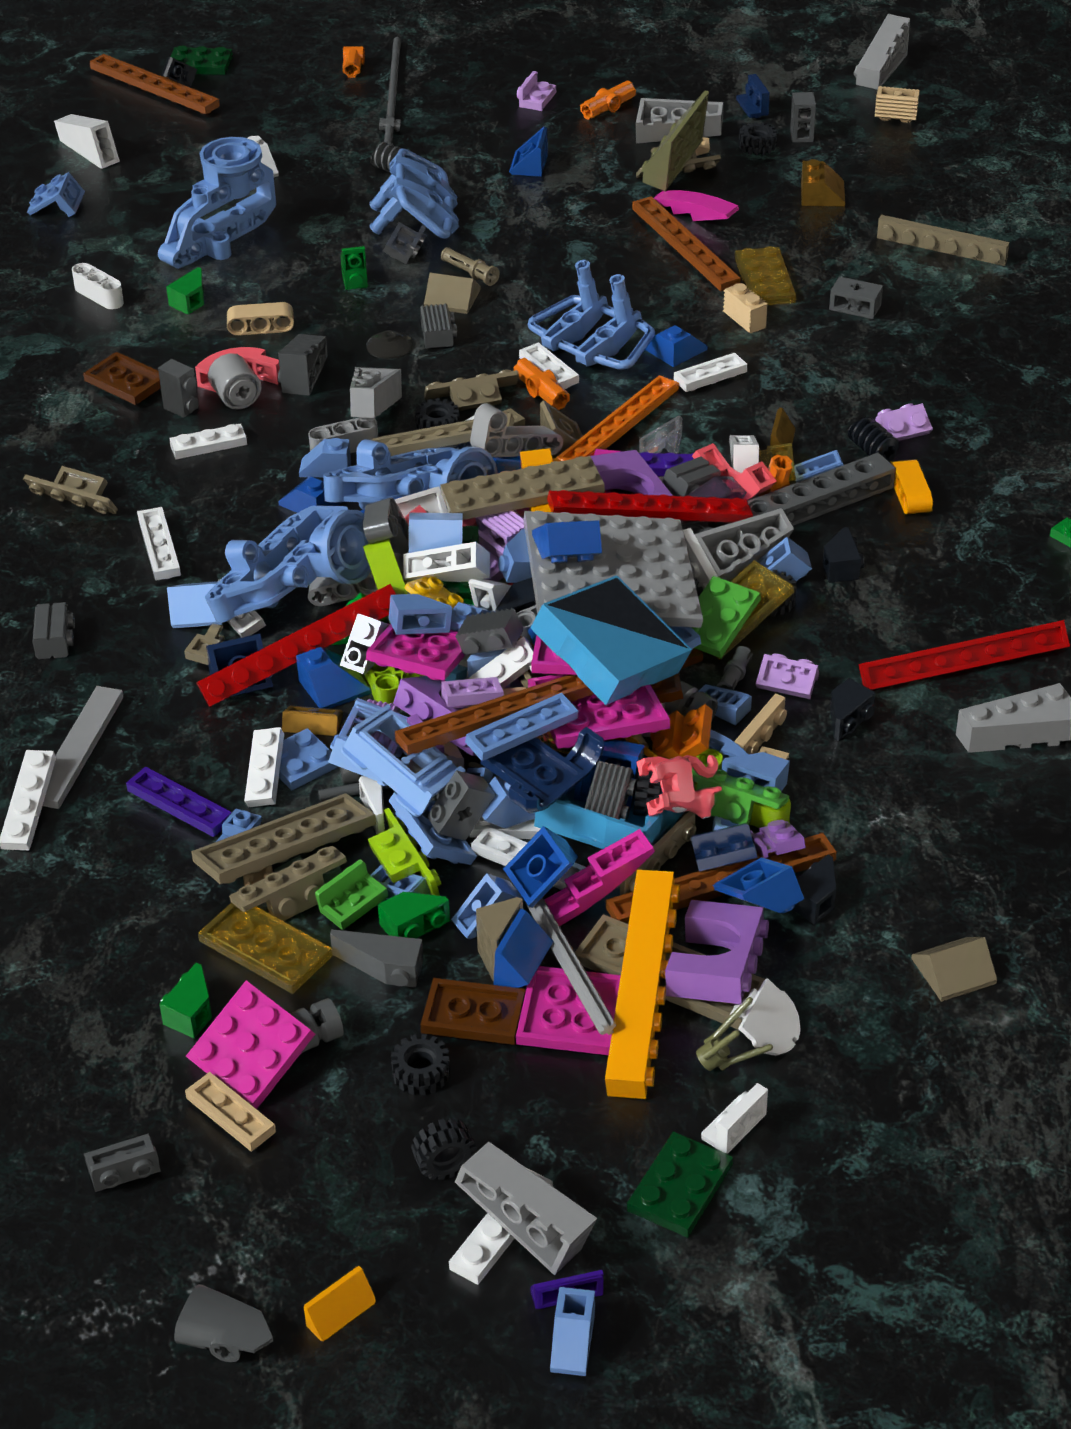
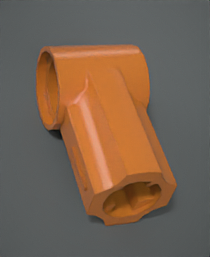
[342,46,365,78]
[758,454,793,496]

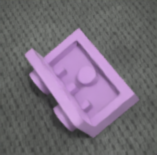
[875,403,933,441]

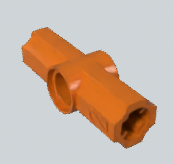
[580,80,636,120]
[513,358,570,410]

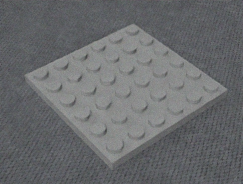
[523,511,703,628]

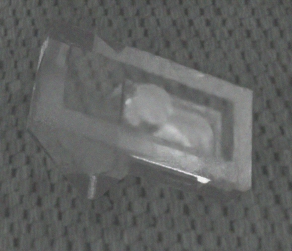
[639,415,682,454]

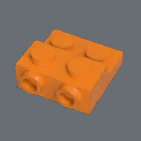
[648,704,713,759]

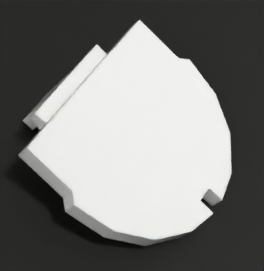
[730,978,800,1056]

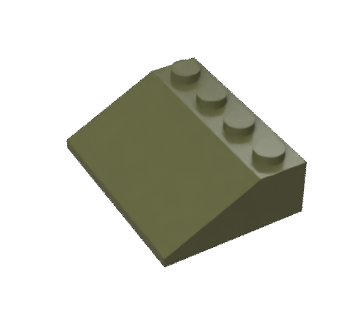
[641,90,709,192]

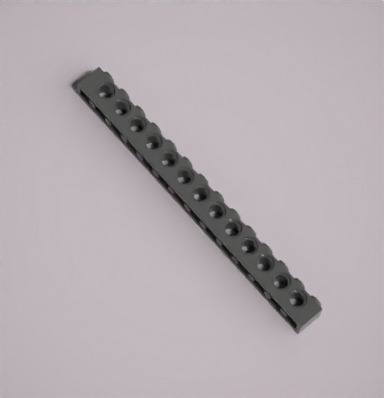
[682,453,896,534]

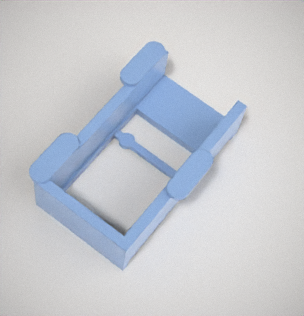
[328,698,408,786]
[341,704,466,817]

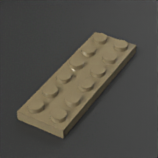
[440,456,605,520]
[191,793,376,885]
[575,914,765,1030]

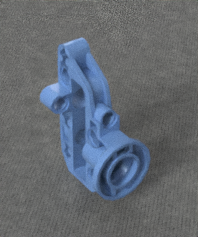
[158,137,276,269]
[323,439,498,510]
[205,506,371,623]

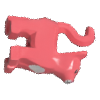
[637,755,722,819]

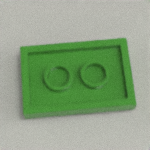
[691,576,761,658]

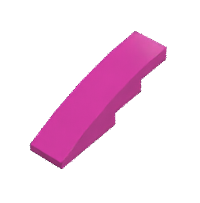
[654,190,739,221]
[544,829,655,926]

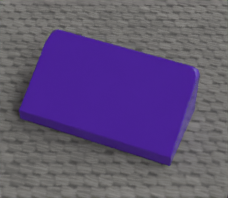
[530,1270,604,1309]

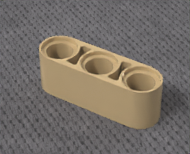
[227,302,294,335]

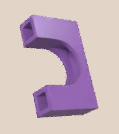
[591,450,682,522]
[393,676,476,756]
[665,900,769,1004]

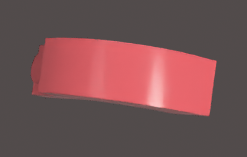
[195,347,280,392]
[692,443,777,500]

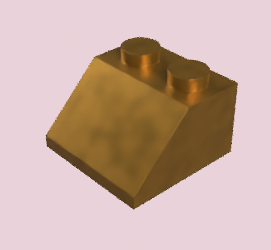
[801,159,845,206]

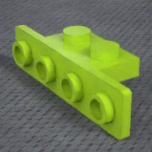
[368,808,441,896]

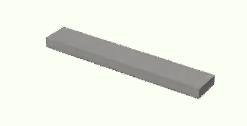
[43,686,123,809]

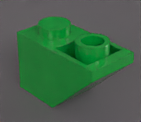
[341,246,368,290]
[166,267,204,315]
[378,892,450,939]
[160,963,212,1038]

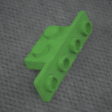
[692,769,789,825]

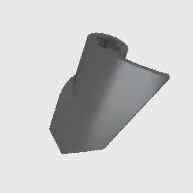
[174,1284,273,1362]

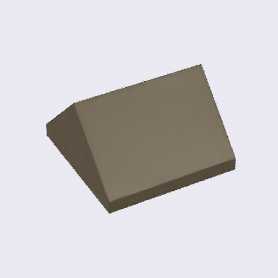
[424,273,481,314]
[540,400,583,458]
[476,897,523,981]
[911,937,997,1002]

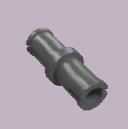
[717,646,753,691]

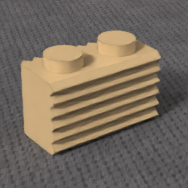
[875,86,920,123]
[723,283,767,334]

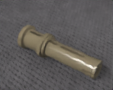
[441,247,500,286]

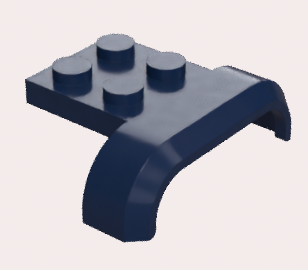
[481,727,604,813]

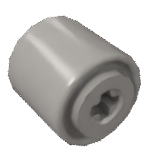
[208,353,262,409]

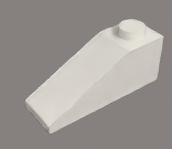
[730,435,759,473]
[403,542,490,582]

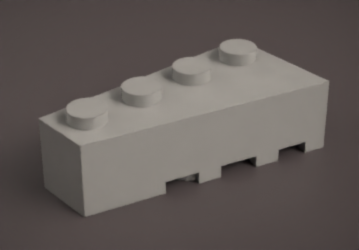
[854,14,910,90]
[636,98,723,144]
[350,367,402,421]
[694,508,794,581]
[956,683,1071,753]
[455,1142,597,1275]

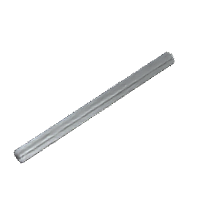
[518,891,616,1035]

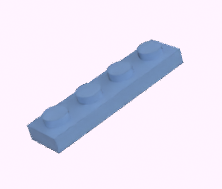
[465,693,579,761]

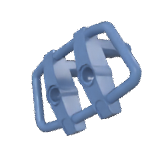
[369,148,459,239]
[528,260,655,370]

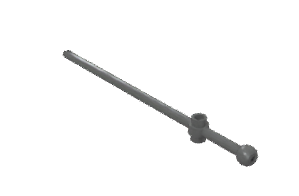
[379,37,401,146]

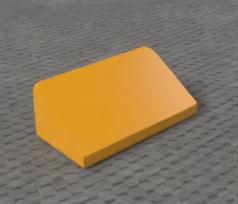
[304,1266,376,1341]

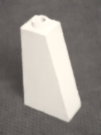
[54,114,120,169]

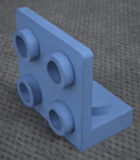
[27,172,85,217]

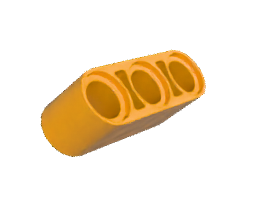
[891,460,933,514]

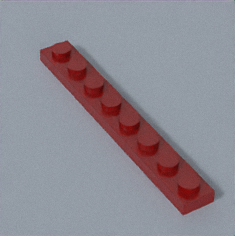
[547,490,753,523]
[197,584,396,707]
[858,620,1070,690]

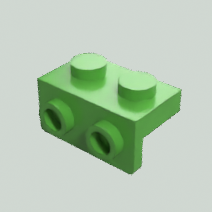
[315,859,389,930]

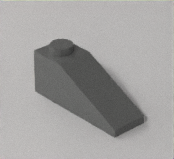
[330,929,424,987]

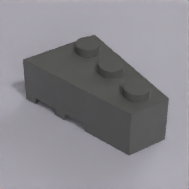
[278,334,328,396]

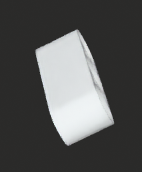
[72,263,124,309]

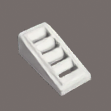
[359,776,385,834]

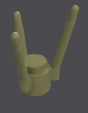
[696,997,773,1071]

